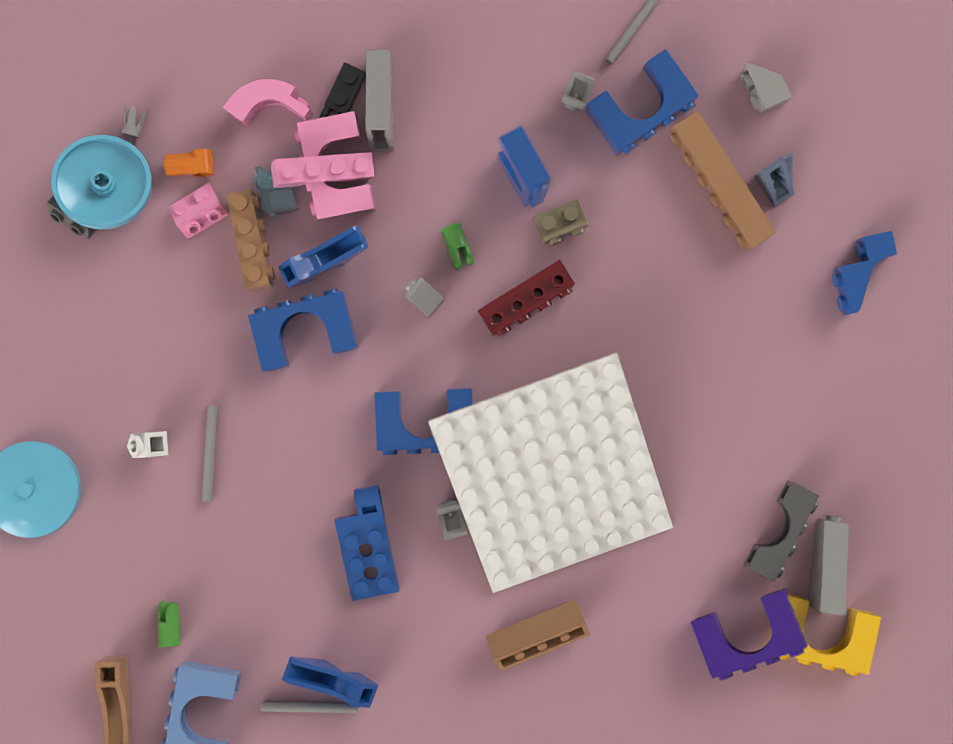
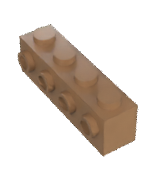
[227,189,275,291]
[486,599,590,672]

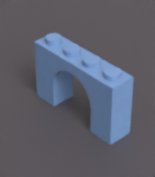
[162,661,241,744]

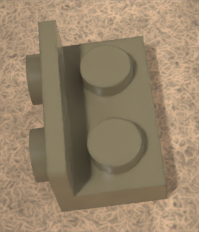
[533,199,589,246]

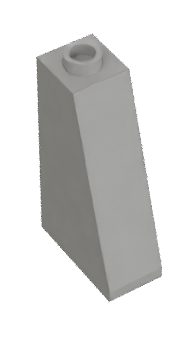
[366,49,394,152]
[807,515,849,615]

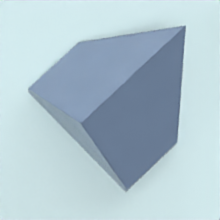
[754,151,795,207]

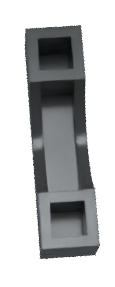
[743,480,819,582]

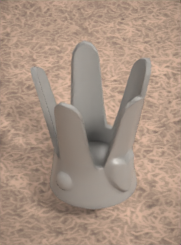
[121,105,148,143]

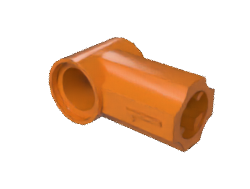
[164,149,214,177]

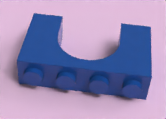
[585,49,699,156]
[497,125,551,208]
[248,288,358,372]
[375,388,472,455]

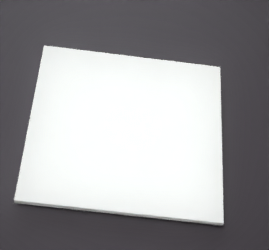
[428,353,673,593]

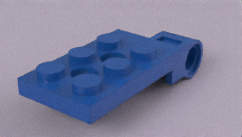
[334,485,400,601]

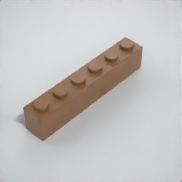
[670,111,776,251]

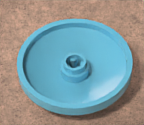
[51,135,152,229]
[0,441,81,538]

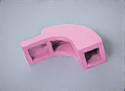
[223,79,313,126]

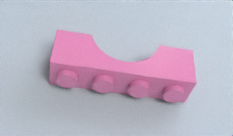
[271,152,374,188]

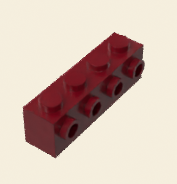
[478,260,575,337]

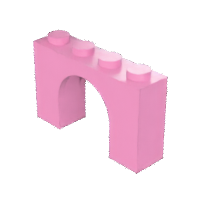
[294,111,376,219]

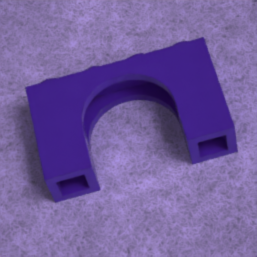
[691,588,808,680]

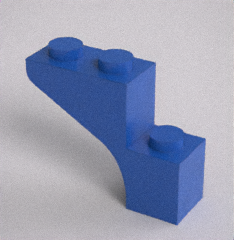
[278,225,368,289]
[832,231,897,315]
[281,656,378,708]

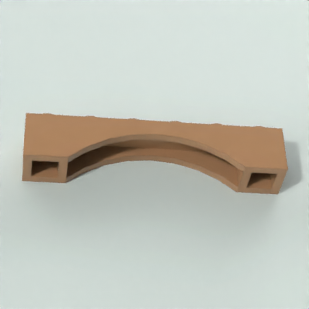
[95,656,131,744]

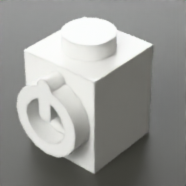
[127,431,168,458]

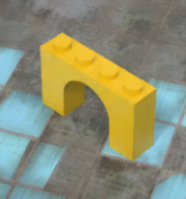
[769,594,881,676]

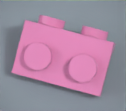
[168,183,228,239]

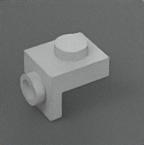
[561,70,595,111]
[435,499,469,541]

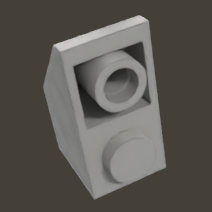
[740,63,792,114]
[405,277,445,318]

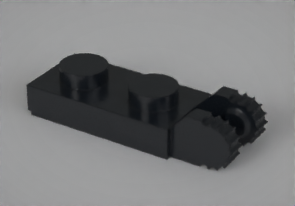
[319,62,366,118]

